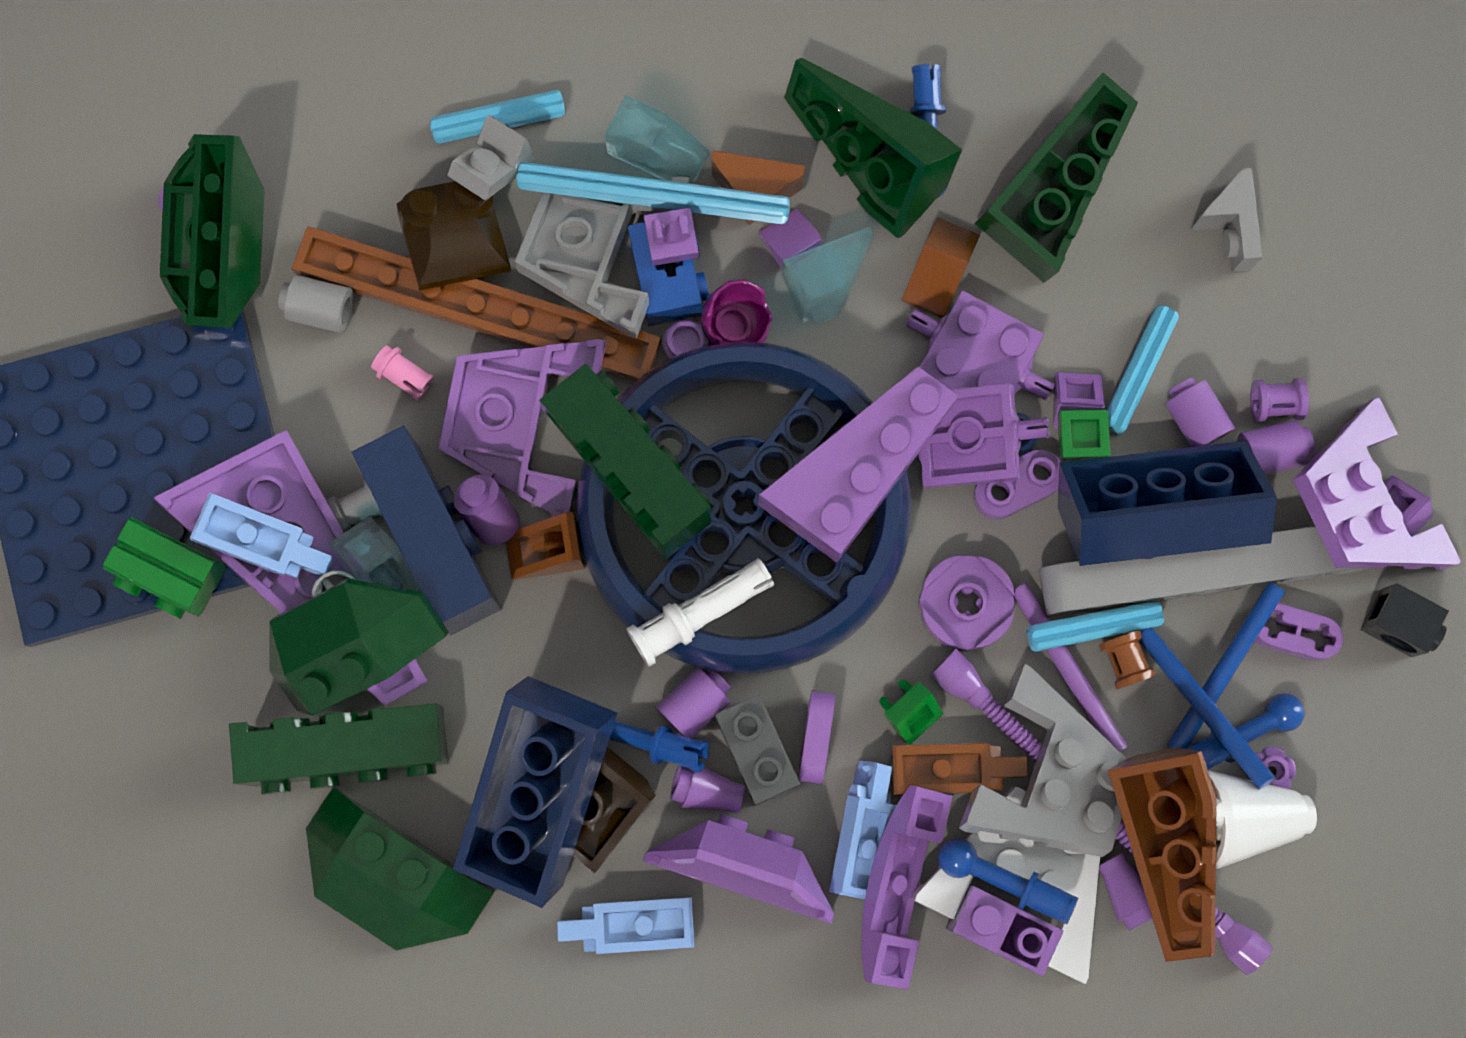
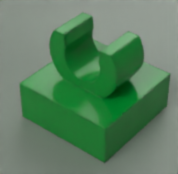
[1057,410,1111,461]
[879,679,944,745]

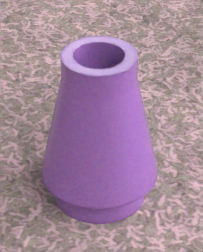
[670,766,745,813]
[1099,853,1153,931]

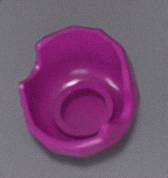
[701,279,773,345]

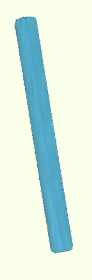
[516,162,790,224]

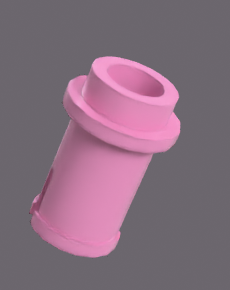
[371,345,434,401]

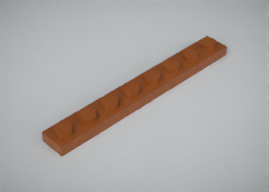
[291,226,661,381]

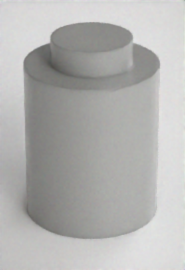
[278,275,354,334]

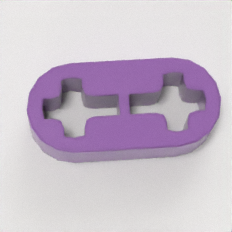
[1255,604,1343,661]
[798,690,835,785]

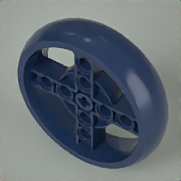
[577,341,912,674]

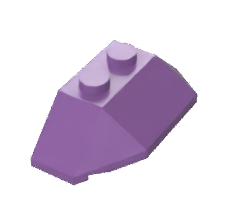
[643,814,834,924]

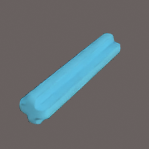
[430,90,565,144]
[1107,305,1179,434]
[1026,601,1164,652]

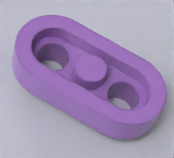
[973,450,1061,520]

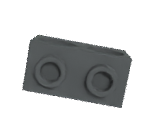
[715,694,800,806]

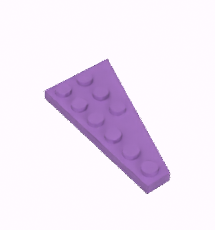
[154,430,428,706]

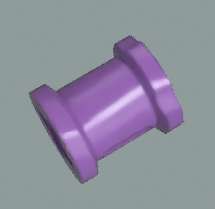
[1250,378,1309,422]

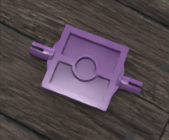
[906,290,1055,401]
[917,383,1050,489]

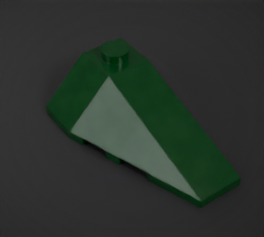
[784,58,962,238]

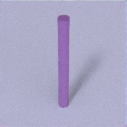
[1014,582,1128,751]

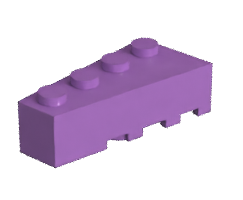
[758,367,959,562]

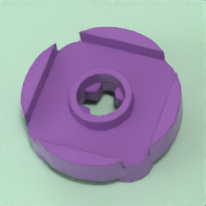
[918,555,1015,652]

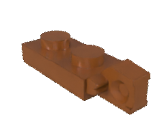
[892,743,1028,795]

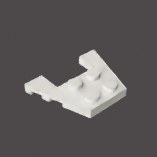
[911,786,1100,984]

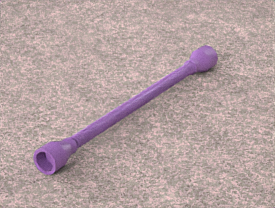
[930,649,1273,975]

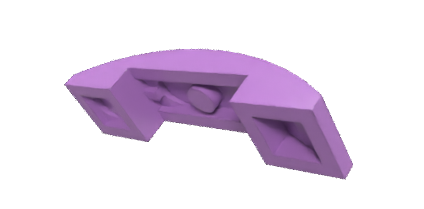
[862,785,952,990]

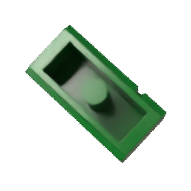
[103,517,227,619]

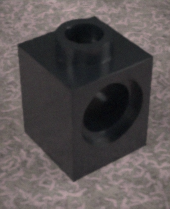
[1361,583,1449,657]

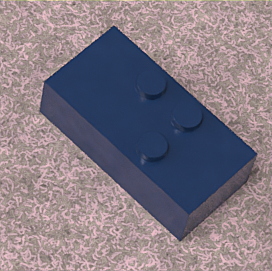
[351,425,502,635]
[1058,441,1277,566]
[453,676,618,908]

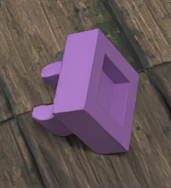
[644,208,699,266]

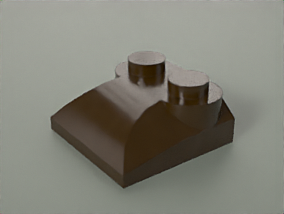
[396,181,511,291]
[573,747,656,873]

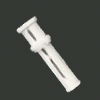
[626,558,774,667]

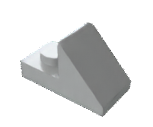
[447,115,535,201]
[1191,168,1263,272]

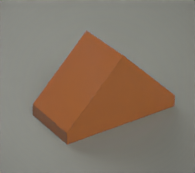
[712,150,805,225]
[901,218,980,318]
[506,512,585,580]

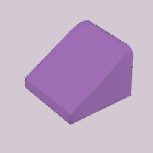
[758,209,823,271]
[1053,372,1105,429]
[1384,475,1433,537]

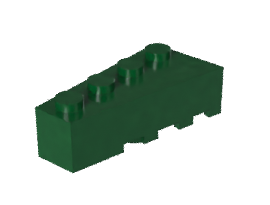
[974,73,1138,283]
[539,363,712,560]
[229,703,449,795]

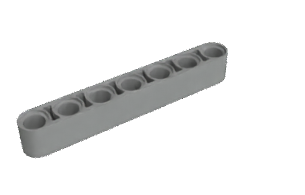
[1039,526,1369,617]

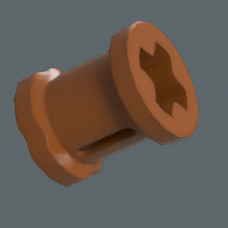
[1099,630,1156,689]

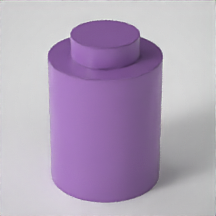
[1165,377,1236,447]
[1237,420,1315,475]
[453,475,520,546]
[656,667,731,738]

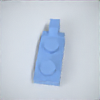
[190,493,333,579]
[829,761,896,899]
[557,897,694,954]

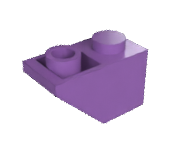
[946,885,1064,977]

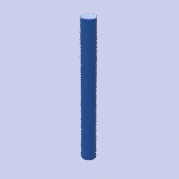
[1167,582,1285,748]
[1139,627,1275,790]

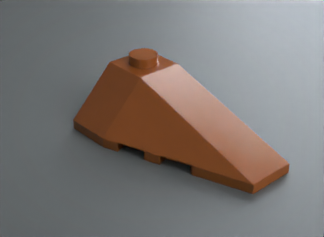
[1108,747,1217,962]

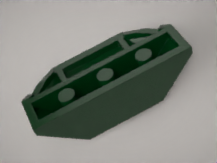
[160,134,265,328]
[269,578,449,716]
[306,787,495,950]

